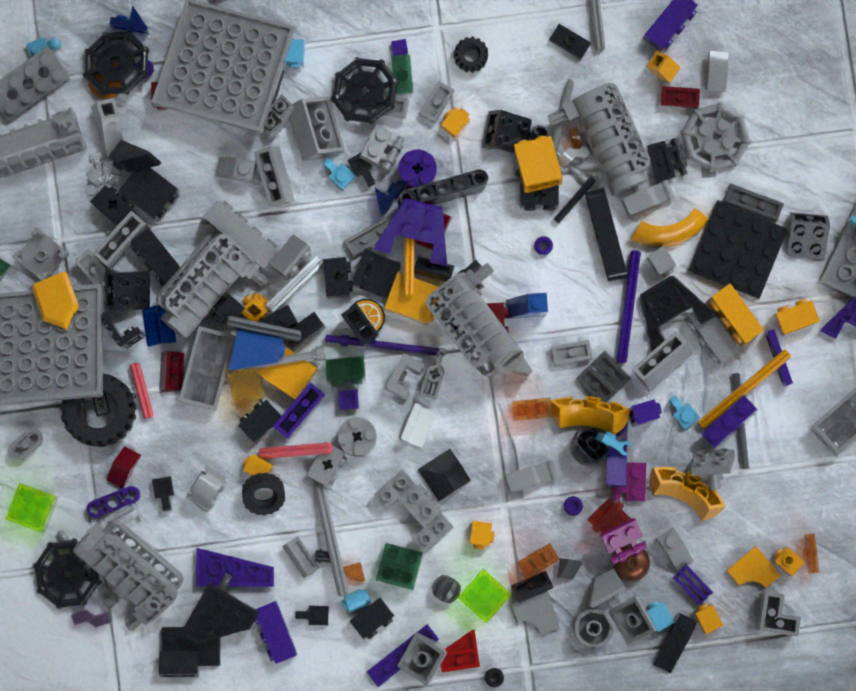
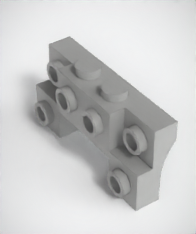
[374,470,453,552]

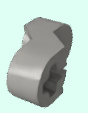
[558,144,593,169]

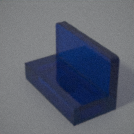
[142,305,177,347]

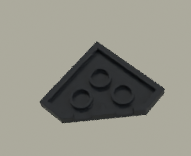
[180,583,260,644]

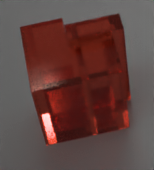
[586,498,631,534]

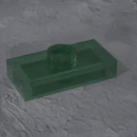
[391,55,413,95]

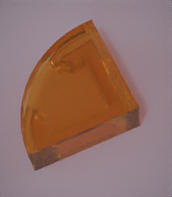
[569,127,582,149]
[343,562,366,582]

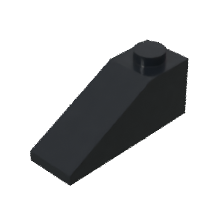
[108,140,162,173]
[653,613,698,673]

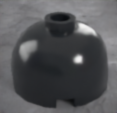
[570,426,609,466]

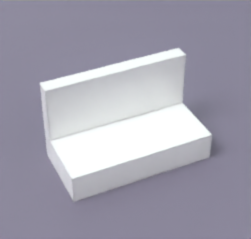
[401,403,436,448]

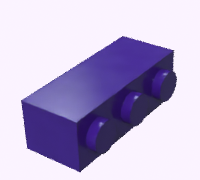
[643,0,698,52]
[273,382,326,440]
[701,395,758,449]
[628,399,662,428]
[255,601,298,664]

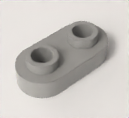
[8,428,43,461]

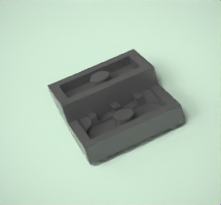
[576,351,632,402]

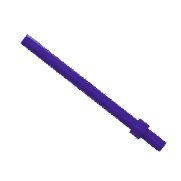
[325,334,440,356]

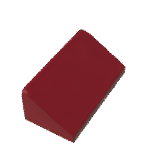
[159,351,185,391]

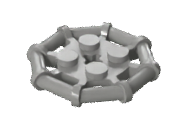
[680,102,752,173]

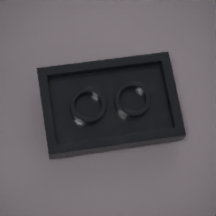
[162,627,221,666]

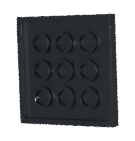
[688,200,788,300]

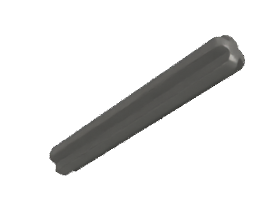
[226,316,301,341]

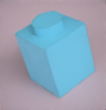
[646,600,675,632]

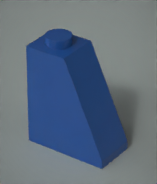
[506,292,548,319]
[228,329,286,370]

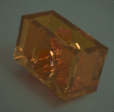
[511,398,552,422]
[516,543,560,579]

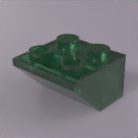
[326,356,366,387]
[376,543,423,590]

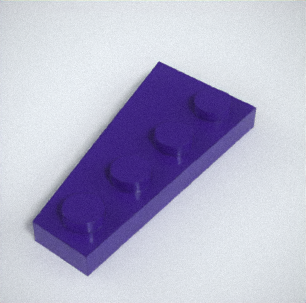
[196,548,274,587]

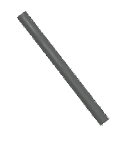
[732,373,749,469]

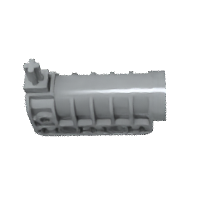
[0,107,87,178]
[156,232,269,339]
[426,263,524,377]
[73,520,184,631]

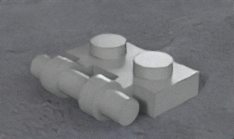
[359,124,404,172]

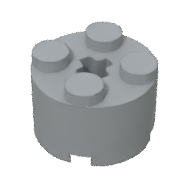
[338,417,377,457]
[186,465,227,509]
[573,608,613,648]

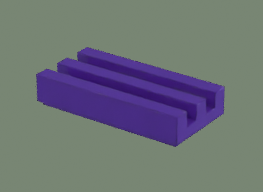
[672,564,713,606]

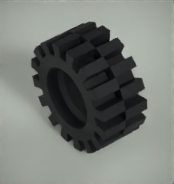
[454,36,488,73]

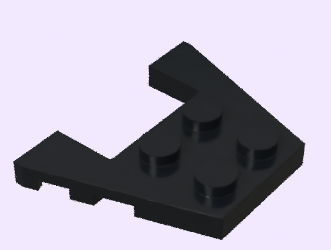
[640,275,717,352]

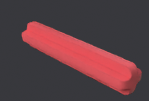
[130,363,154,419]

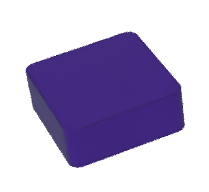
[391,39,408,57]

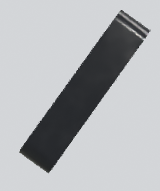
[398,169,488,208]
[585,188,628,282]

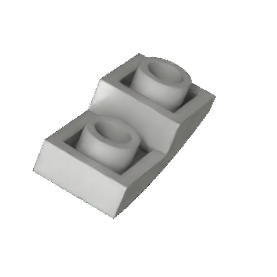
[705,50,728,92]
[263,95,294,138]

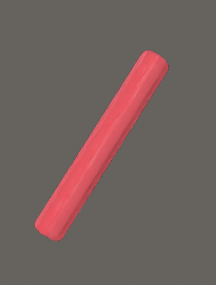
[259,442,332,459]

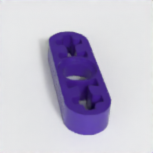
[86,486,141,518]

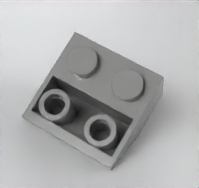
[269,234,312,280]

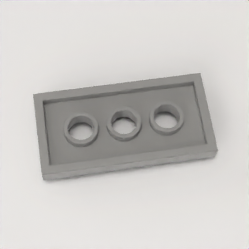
[0,46,70,121]

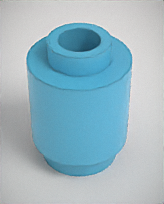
[342,589,371,614]

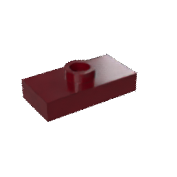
[660,86,700,109]

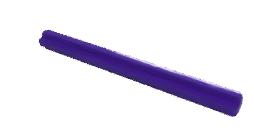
[616,250,641,363]

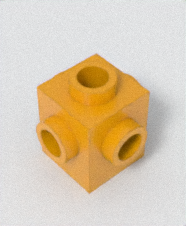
[241,291,269,322]

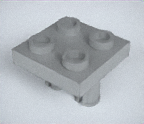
[691,448,735,490]

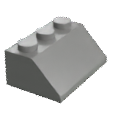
[290,97,345,161]

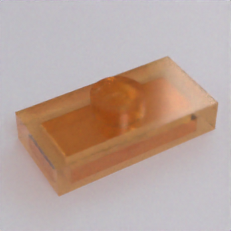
[803,534,819,573]

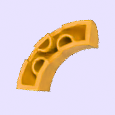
[630,208,708,248]
[550,396,630,434]
[650,467,726,521]

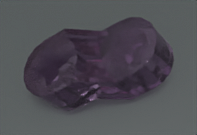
[71,610,111,627]

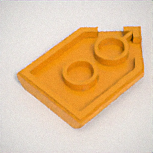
[31,272,79,330]

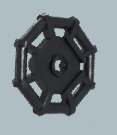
[83,30,150,96]
[330,57,399,124]
[32,538,102,610]

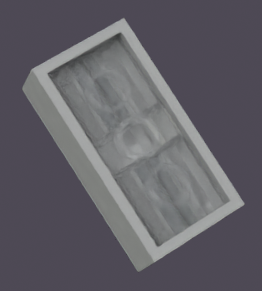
[179,326,236,410]
[811,388,856,457]

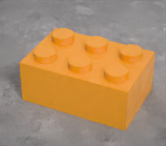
[707,283,764,347]

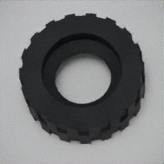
[242,472,285,516]

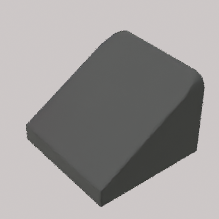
[558,558,582,579]

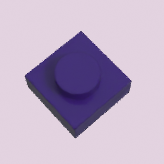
[338,389,359,410]

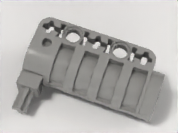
[547,83,650,196]

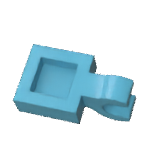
[26,37,62,58]
[323,158,356,190]
[668,396,700,430]
[595,431,632,455]

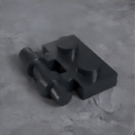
[646,138,688,183]

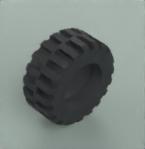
[60,374,137,447]

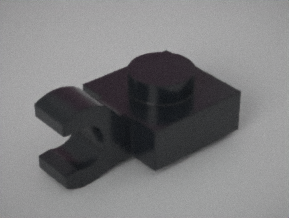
[347,153,375,187]
[152,476,175,512]
[295,605,329,625]

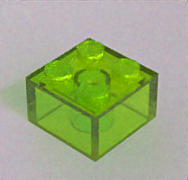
[5,483,59,533]
[457,568,512,624]

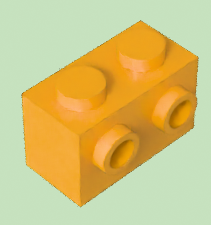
[773,298,820,336]

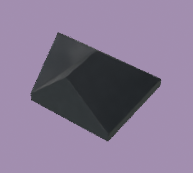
[418,449,471,501]

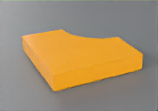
[726,546,781,588]

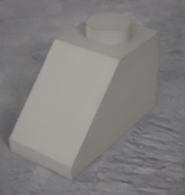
[216,157,257,183]
[656,528,693,571]

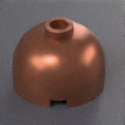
[612,544,650,582]

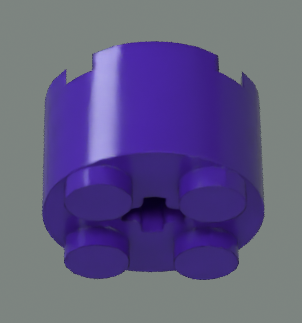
[398,149,437,188]

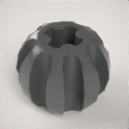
[432,575,461,603]

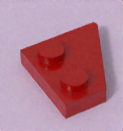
[441,629,480,672]

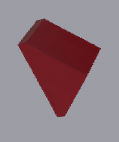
[106,446,142,489]

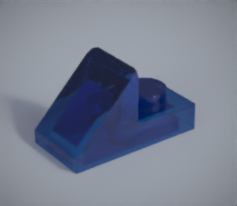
[109,6,149,35]
[375,180,405,218]

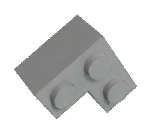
[756,591,801,637]

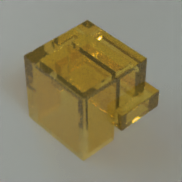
[226,368,264,410]

